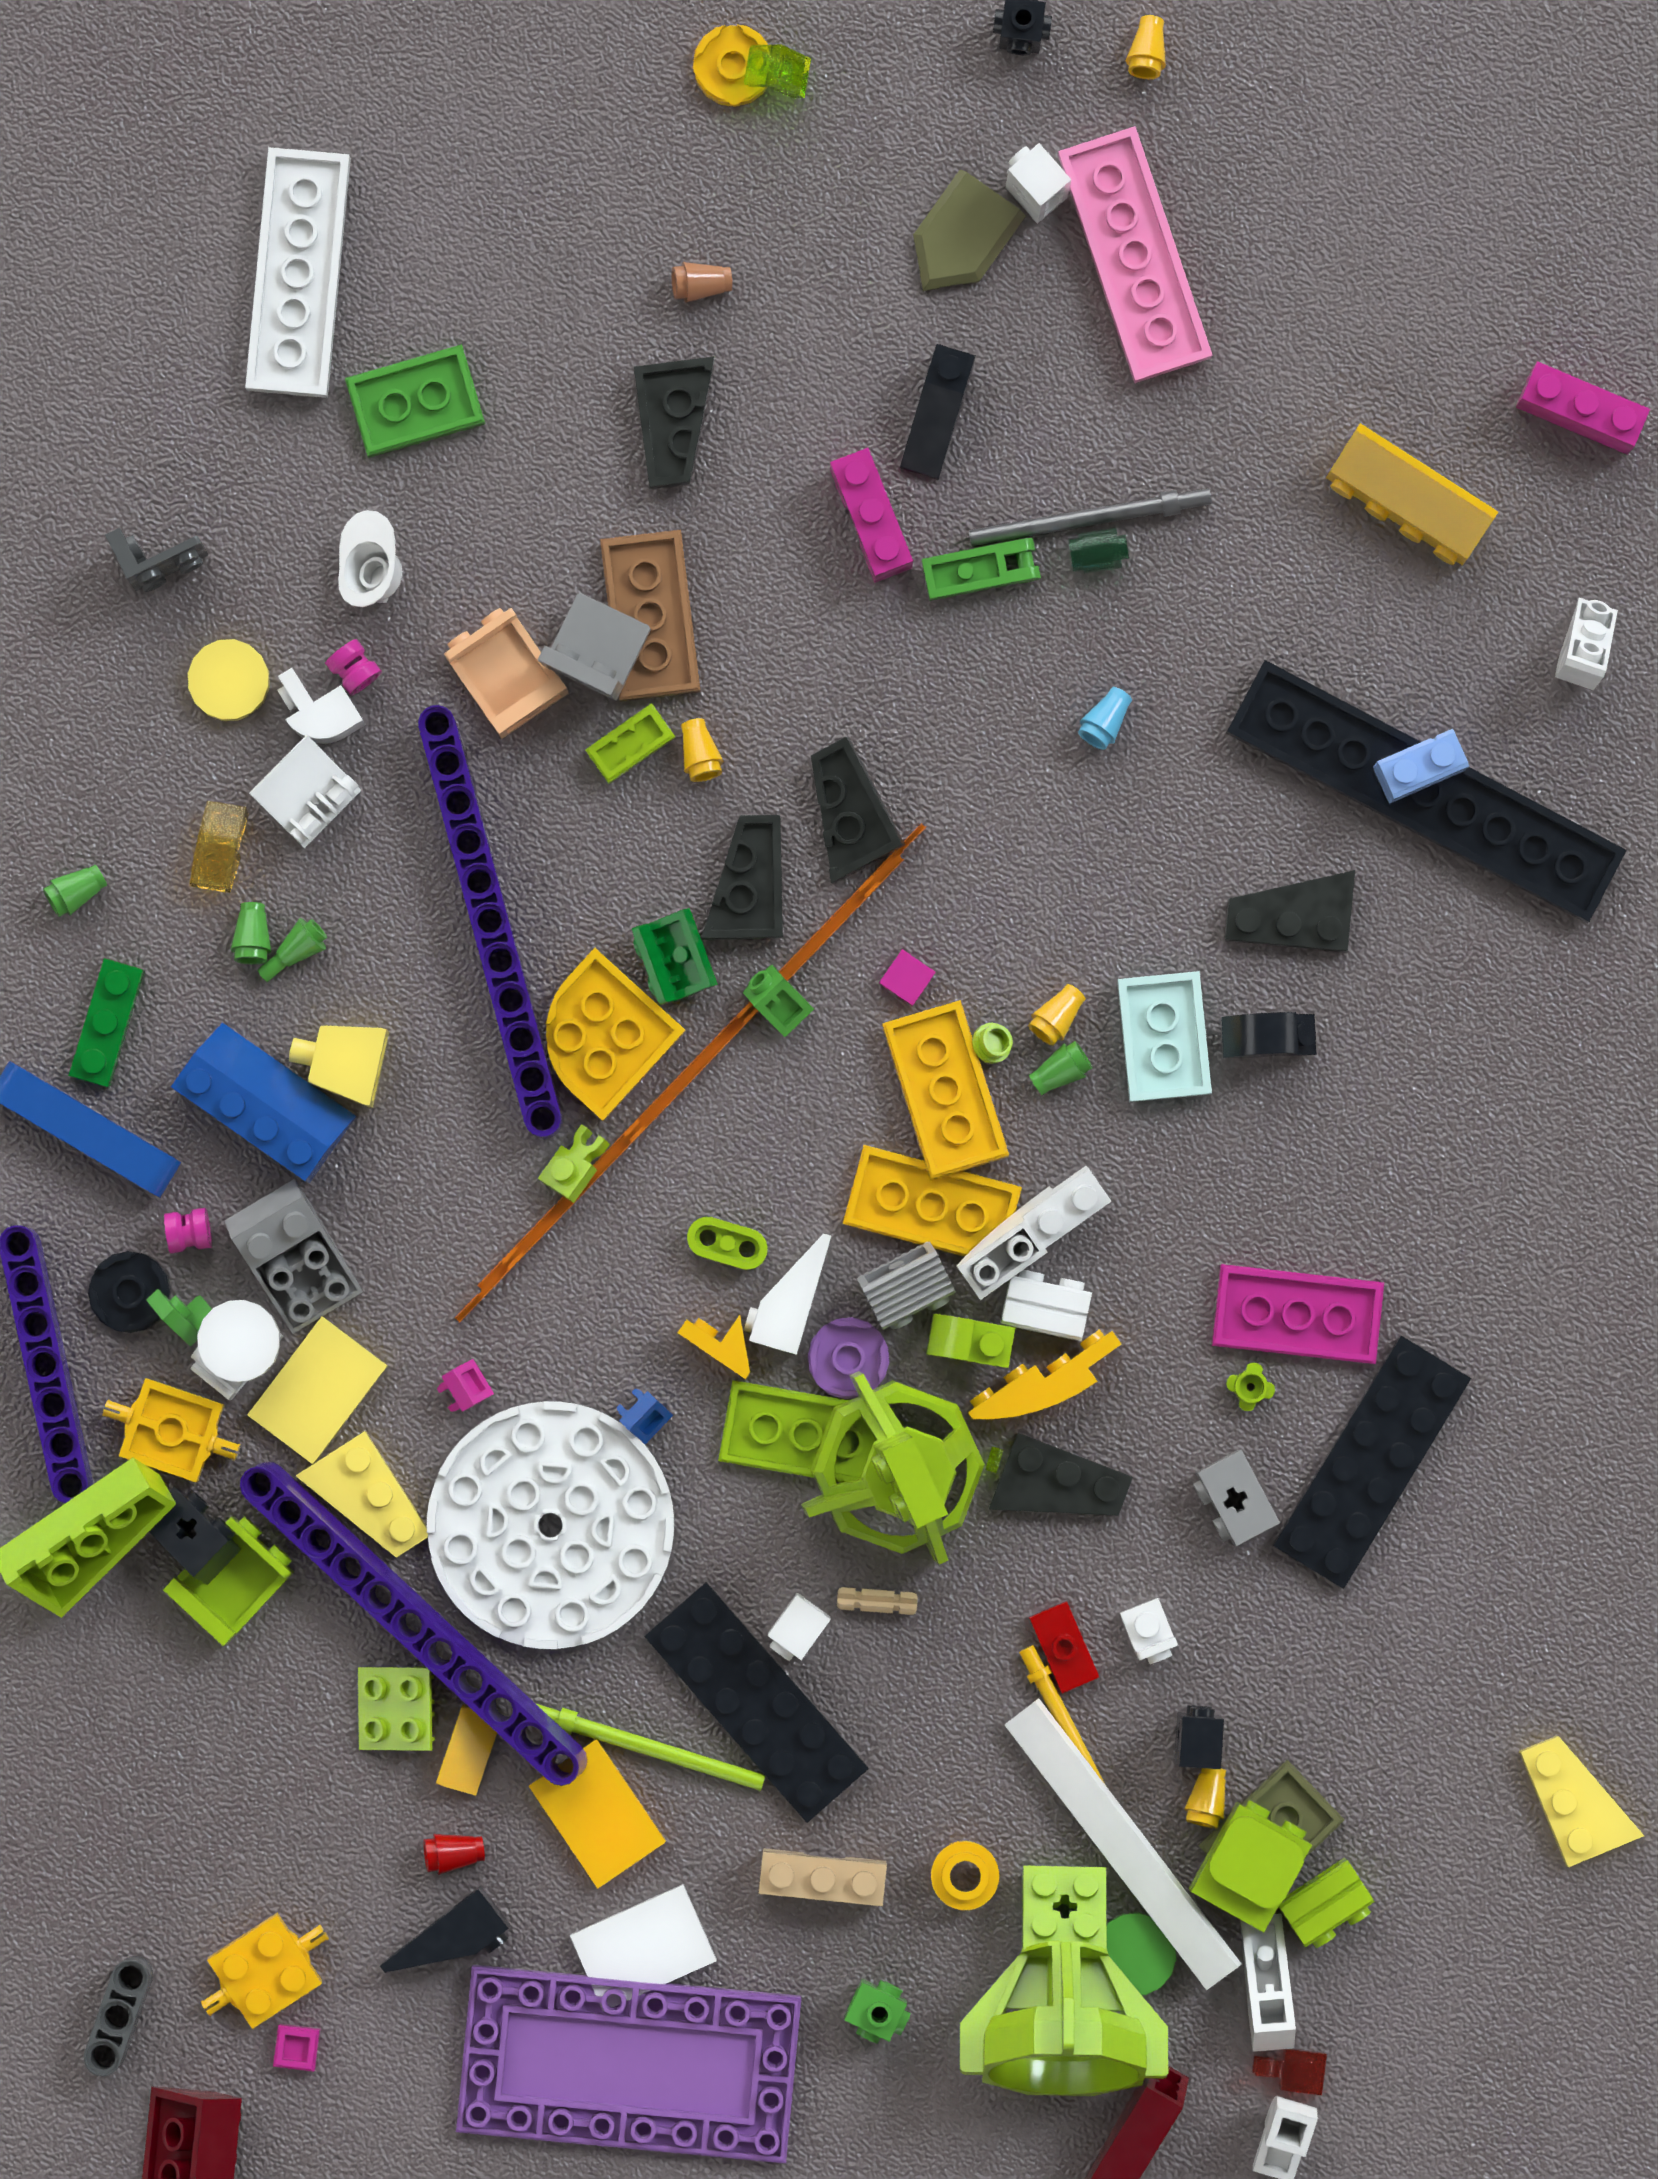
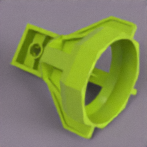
[801,1371,985,1565]
[960,1866,1168,2096]

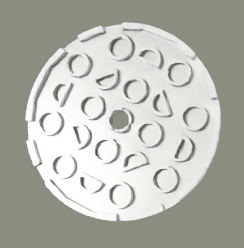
[427,1401,674,1649]

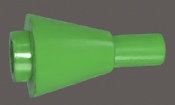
[257,918,327,982]

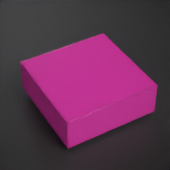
[879,949,936,1007]
[273,2024,321,2072]

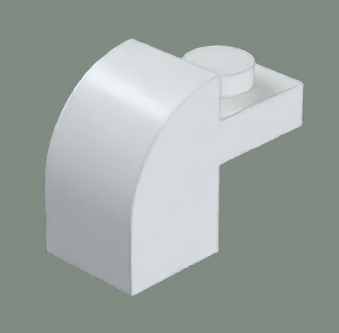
[277,668,366,744]
[1253,2096,1318,2179]

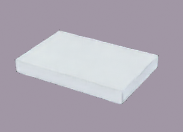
[570,1884,717,2012]

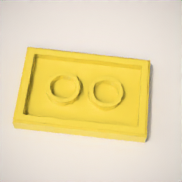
[247,1316,388,1464]

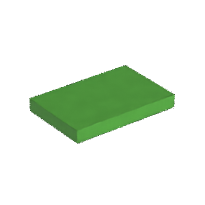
[345,344,485,458]

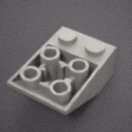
[224,1179,363,1334]

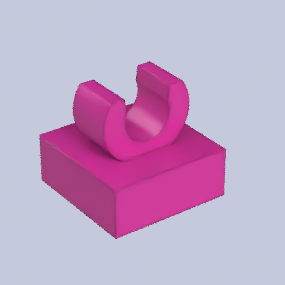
[437,1359,494,1412]

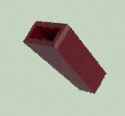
[1085,2066,1189,2179]

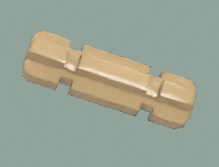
[837,1587,918,1615]

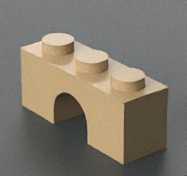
[759,1848,887,1906]

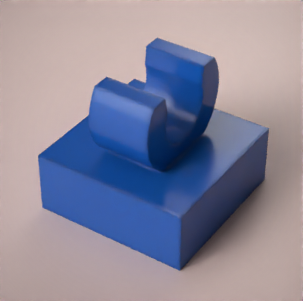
[617,1389,673,1445]

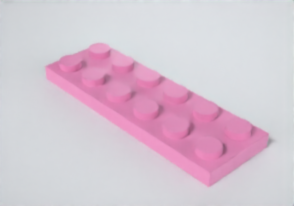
[1058,126,1212,383]

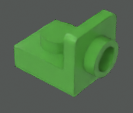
[743,965,814,1037]
[146,1289,212,1347]

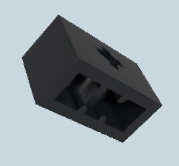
[149,1486,241,1585]
[1174,1705,1224,1769]

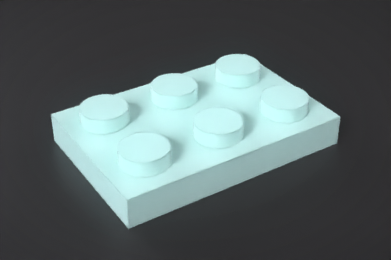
[1117,971,1212,1102]

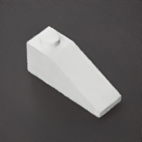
[744,1234,831,1355]
[1240,1914,1296,2052]

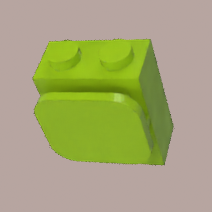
[1188,1800,1312,1933]

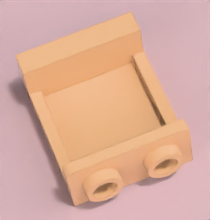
[444,608,569,739]

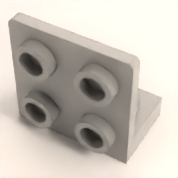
[538,593,651,701]

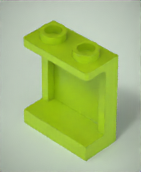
[163,1516,294,1646]

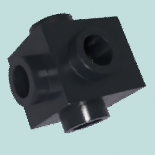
[993,0,1052,56]

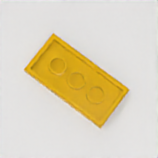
[882,1000,1009,1181]
[843,1145,1022,1257]

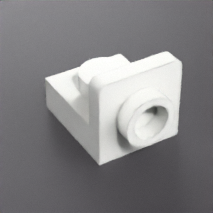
[1120,1598,1178,1664]

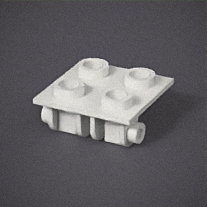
[249,735,361,848]

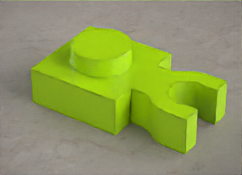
[538,1124,610,1203]

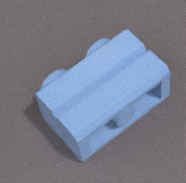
[1373,729,1469,804]

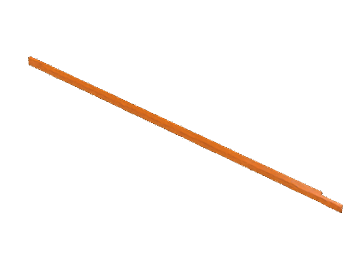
[455,823,926,1323]

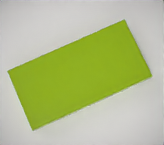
[718,1380,894,1483]

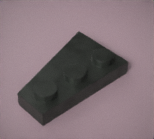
[634,356,715,489]
[811,736,905,884]
[701,815,783,940]
[1224,870,1355,952]
[988,1432,1133,1516]

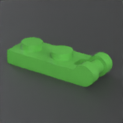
[921,538,1041,601]

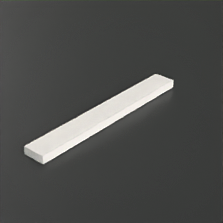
[1005,1698,1241,1990]

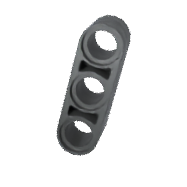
[84,1956,153,2077]

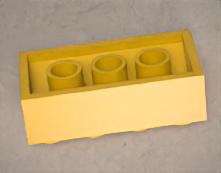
[1326,423,1498,566]

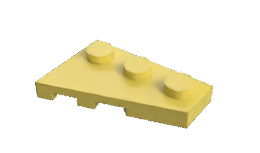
[296,1431,428,1558]
[1519,1736,1644,1867]

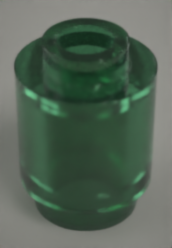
[1068,528,1129,574]

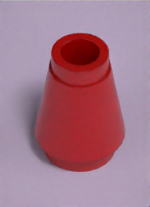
[423,1834,485,1875]

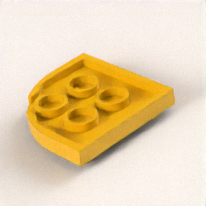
[546,948,686,1121]

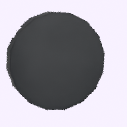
[88,1251,172,1333]

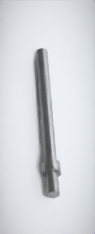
[969,488,1212,546]

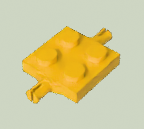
[102,1378,241,1483]
[201,1912,329,2029]

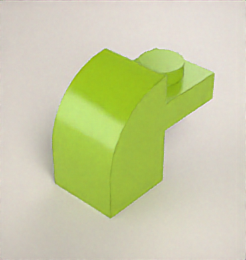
[926,1314,1015,1368]

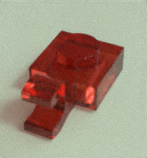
[1252,2048,1327,2096]

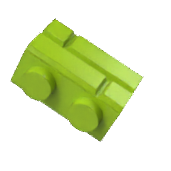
[1278,1857,1375,1948]

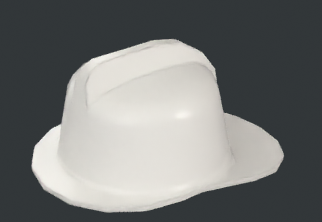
[338,510,403,607]

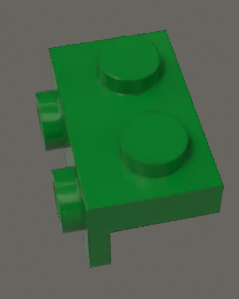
[632,908,718,1005]

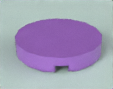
[808,1317,889,1399]

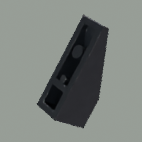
[900,344,976,480]
[380,1886,511,1973]

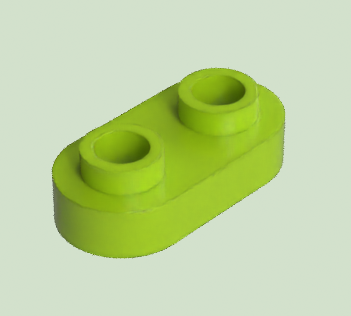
[687,1217,768,1270]

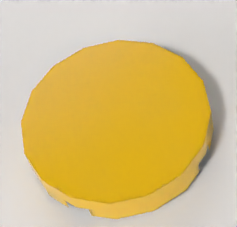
[693,25,774,107]

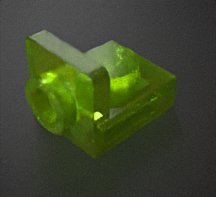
[744,44,811,98]

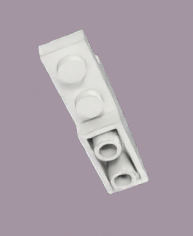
[957,1166,1111,1300]

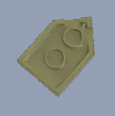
[913,169,1026,292]

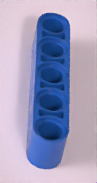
[0,1061,181,1198]

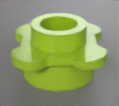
[1226,1362,1275,1411]

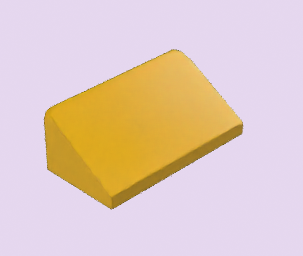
[436,1704,497,1796]

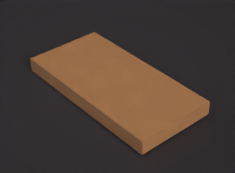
[600,530,701,702]

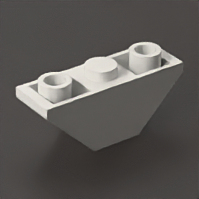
[1555,597,1618,690]

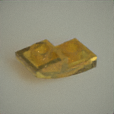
[190,801,249,893]

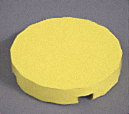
[188,639,270,721]

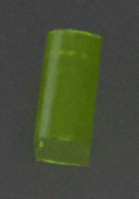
[985,1446,1004,1473]

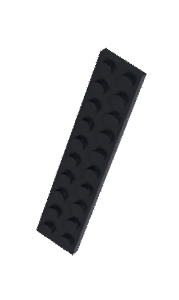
[1226,660,1627,923]

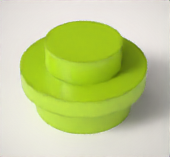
[972,1023,1013,1064]

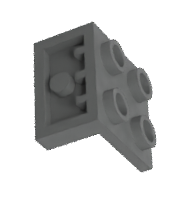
[105,528,208,592]

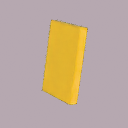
[529,1739,666,1889]

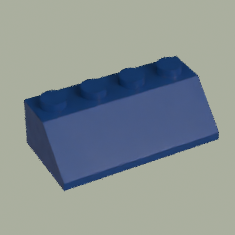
[171,1022,357,1183]

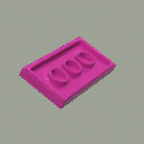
[1211,1264,1384,1364]

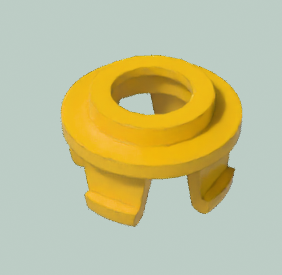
[931,1841,999,1910]

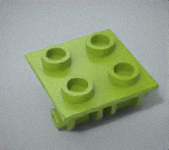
[358,1666,435,1751]

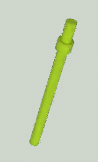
[535,1703,765,1791]

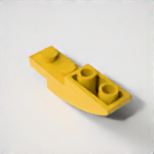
[967,1329,1121,1419]

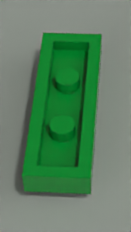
[68,958,145,1088]

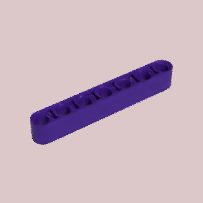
[0,1225,93,1503]

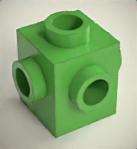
[844,1979,911,2044]

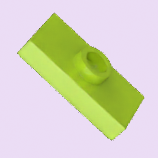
[585,703,675,784]

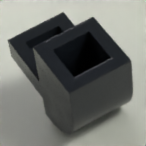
[1221,1012,1317,1058]

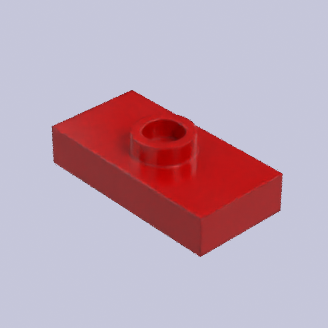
[1029,1601,1099,1693]

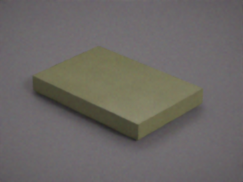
[1198,1759,1345,1858]

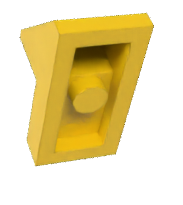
[677,1315,750,1379]

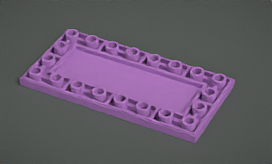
[456,1965,801,2163]

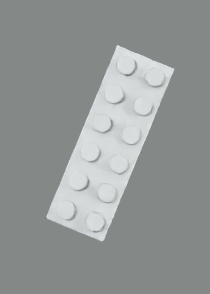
[245,147,351,398]

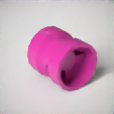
[325,639,382,696]
[164,1208,212,1254]

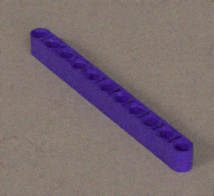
[418,705,563,1139]
[240,1461,587,1786]

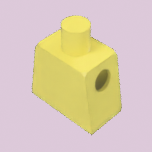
[289,1026,390,1108]

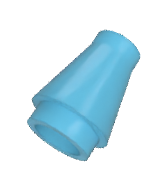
[1078,687,1132,750]

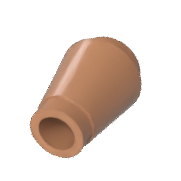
[671,262,732,303]

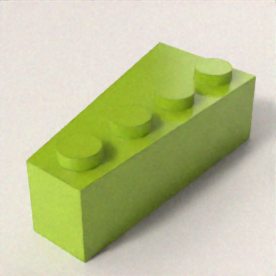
[0,1458,176,1618]

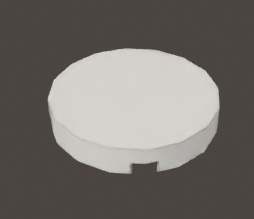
[197,1300,280,1382]

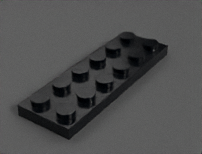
[1272,1335,1472,1589]
[644,1582,869,1823]

